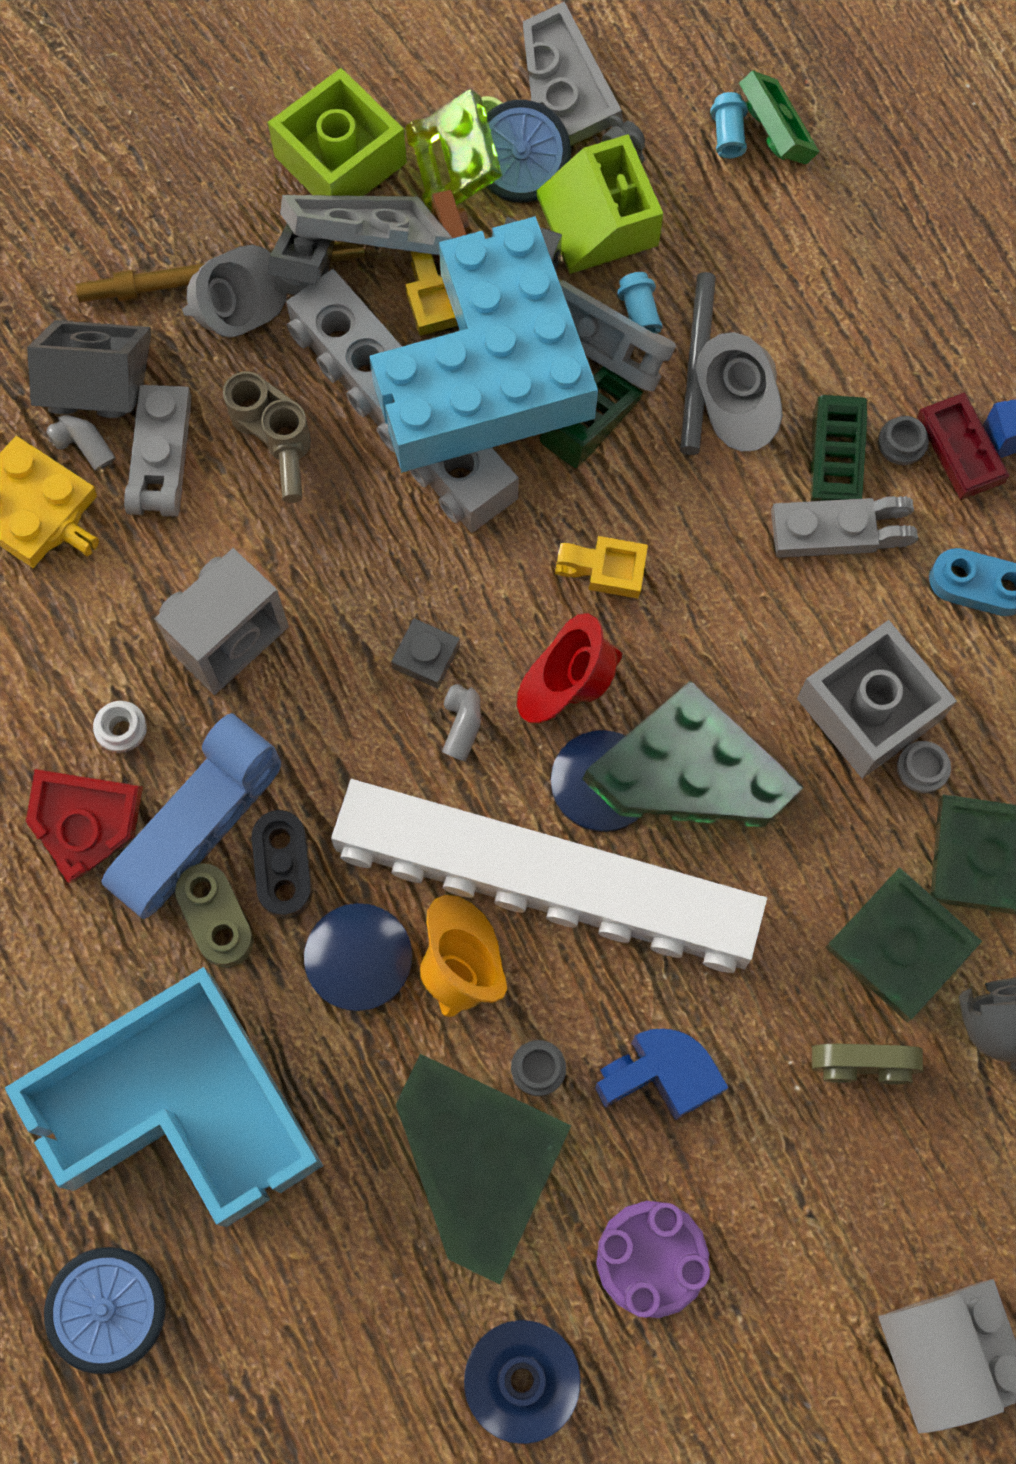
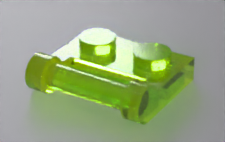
[405,89,502,212]

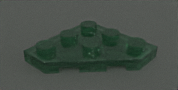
[582,681,804,827]
[396,1054,571,1285]

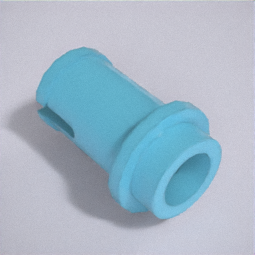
[710,92,748,159]
[617,272,663,334]

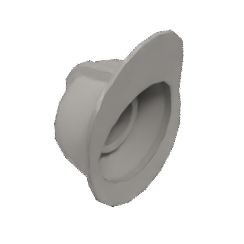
[182,245,287,338]
[696,332,783,451]

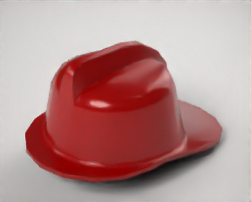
[516,613,622,723]

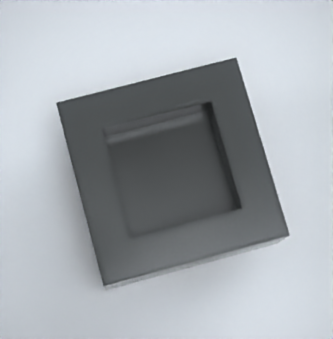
[391,618,460,689]

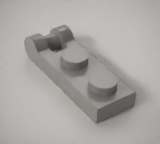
[559,280,676,391]
[124,385,192,517]

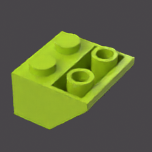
[537,134,663,274]

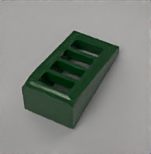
[540,366,643,468]
[811,395,868,502]

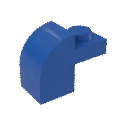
[595,1029,729,1120]

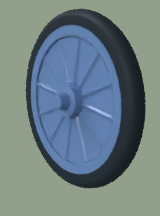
[471,99,571,203]
[44,1247,166,1374]

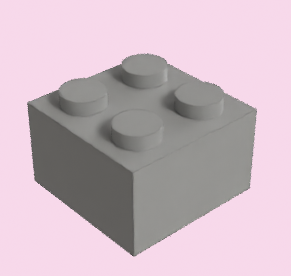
[154,548,289,695]
[797,620,957,779]

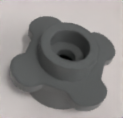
[602,115,645,164]

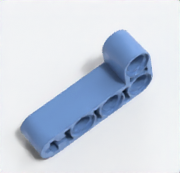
[101,713,281,919]

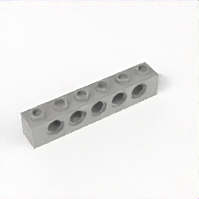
[286,269,519,533]

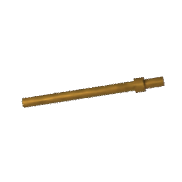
[75,241,365,303]

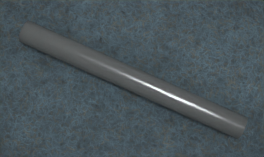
[680,272,716,455]

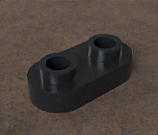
[252,810,313,919]

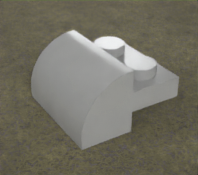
[878,1279,1016,1434]

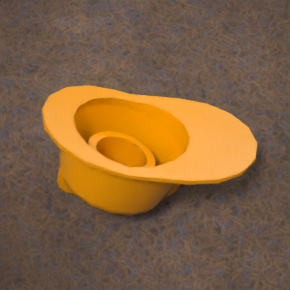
[420,895,507,1017]

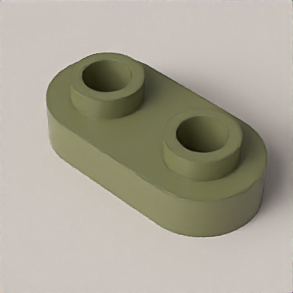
[175,864,254,968]
[812,1044,924,1085]

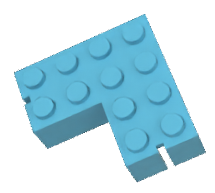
[369,216,598,473]
[5,967,324,1227]

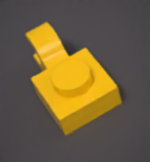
[405,251,458,336]
[555,536,648,599]

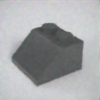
[27,320,151,418]

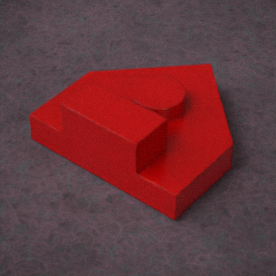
[25,769,143,883]

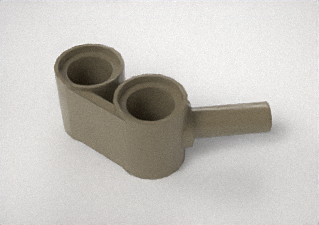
[223,371,311,503]

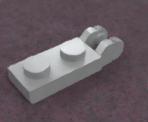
[771,496,918,558]

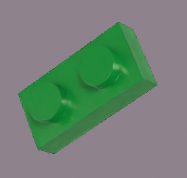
[739,70,820,165]

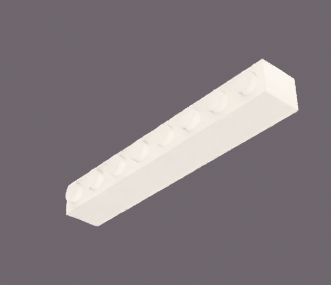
[331,779,767,973]

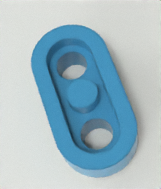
[929,548,1016,616]

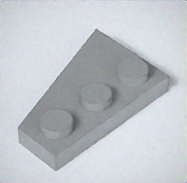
[523,2,623,146]
[280,195,453,255]

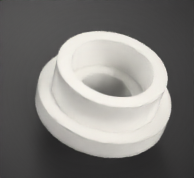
[93,701,147,753]

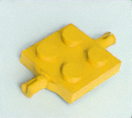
[0,436,99,568]

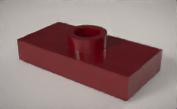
[917,392,1010,500]

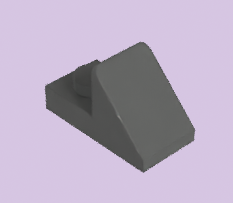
[268,224,335,295]

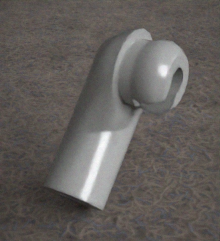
[46,415,116,471]
[442,684,481,761]

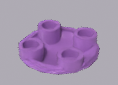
[596,1201,710,1318]

